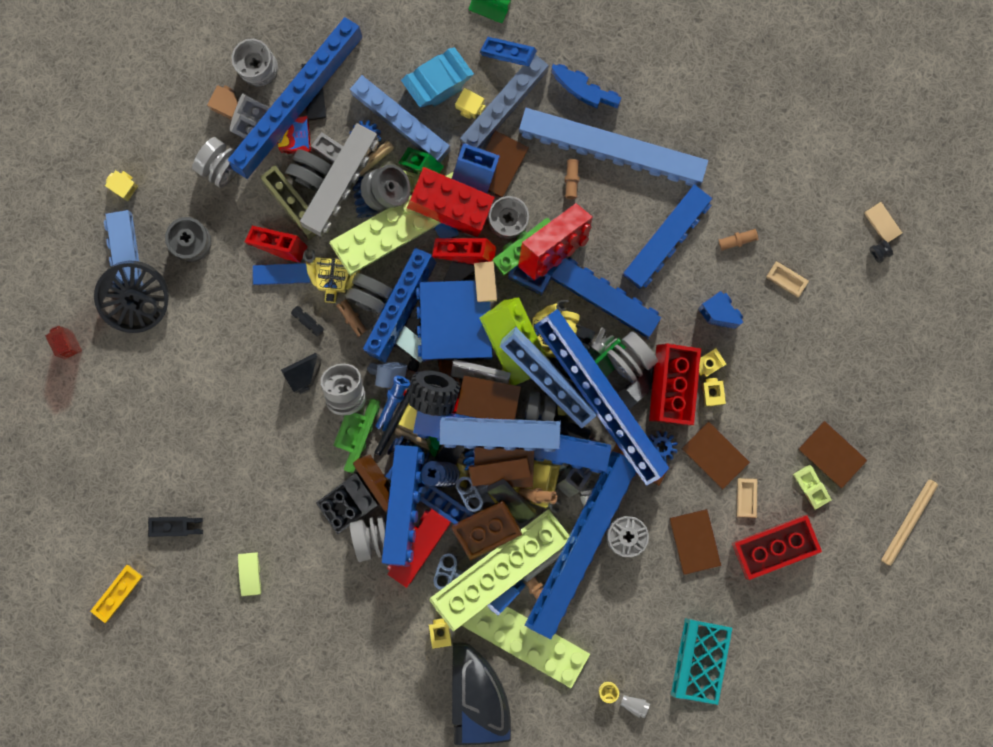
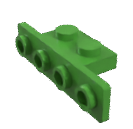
[492,218,551,275]
[333,399,380,474]

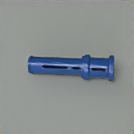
[376,376,410,431]

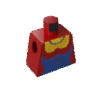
[277,116,311,154]

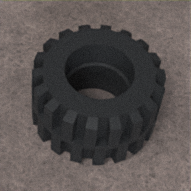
[407,371,460,416]

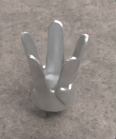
[590,327,617,355]

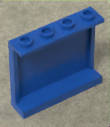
[416,281,492,362]

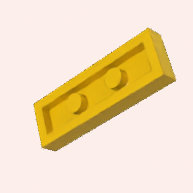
[90,565,143,623]

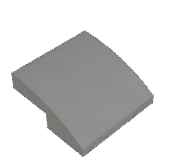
[230,93,270,138]

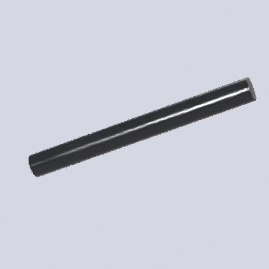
[374,386,410,456]

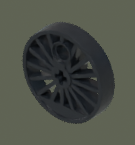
[94,260,169,333]

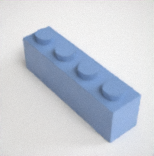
[104,210,143,287]

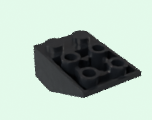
[316,472,380,534]

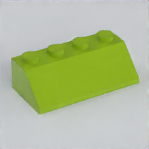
[479,297,547,385]

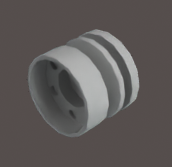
[232,38,278,87]
[192,137,236,188]
[488,196,529,239]
[607,331,658,383]
[321,363,366,416]
[350,515,386,562]
[606,516,649,558]

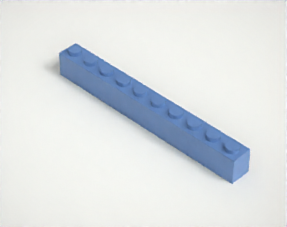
[519,108,708,187]

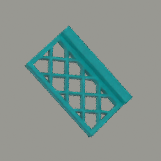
[671,618,733,705]

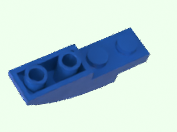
[551,64,621,109]

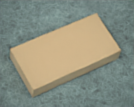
[864,202,902,242]
[474,261,497,302]
[766,261,809,298]
[737,478,757,518]

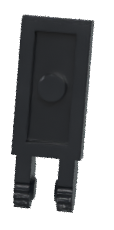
[148,517,203,537]

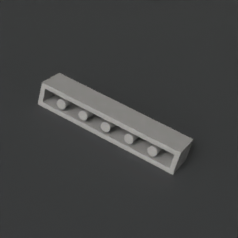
[300,123,379,237]

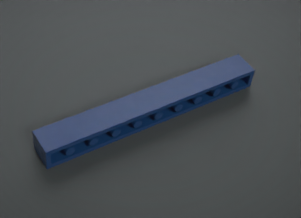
[228,17,363,179]
[534,309,669,486]
[413,411,611,473]
[524,451,637,639]

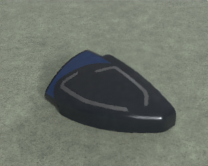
[452,643,511,745]

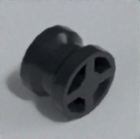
[869,239,893,263]

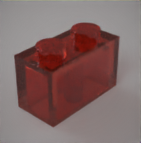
[45,326,82,360]

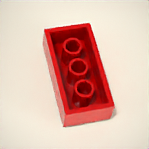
[407,167,495,237]
[518,203,593,281]
[649,343,701,426]
[387,509,452,588]
[732,515,822,580]

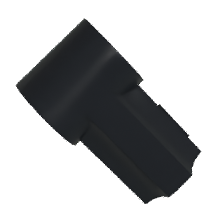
[554,415,591,440]

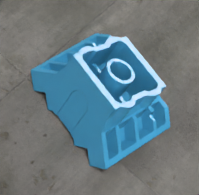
[401,47,474,108]

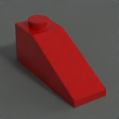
[244,225,308,263]
[432,238,496,265]

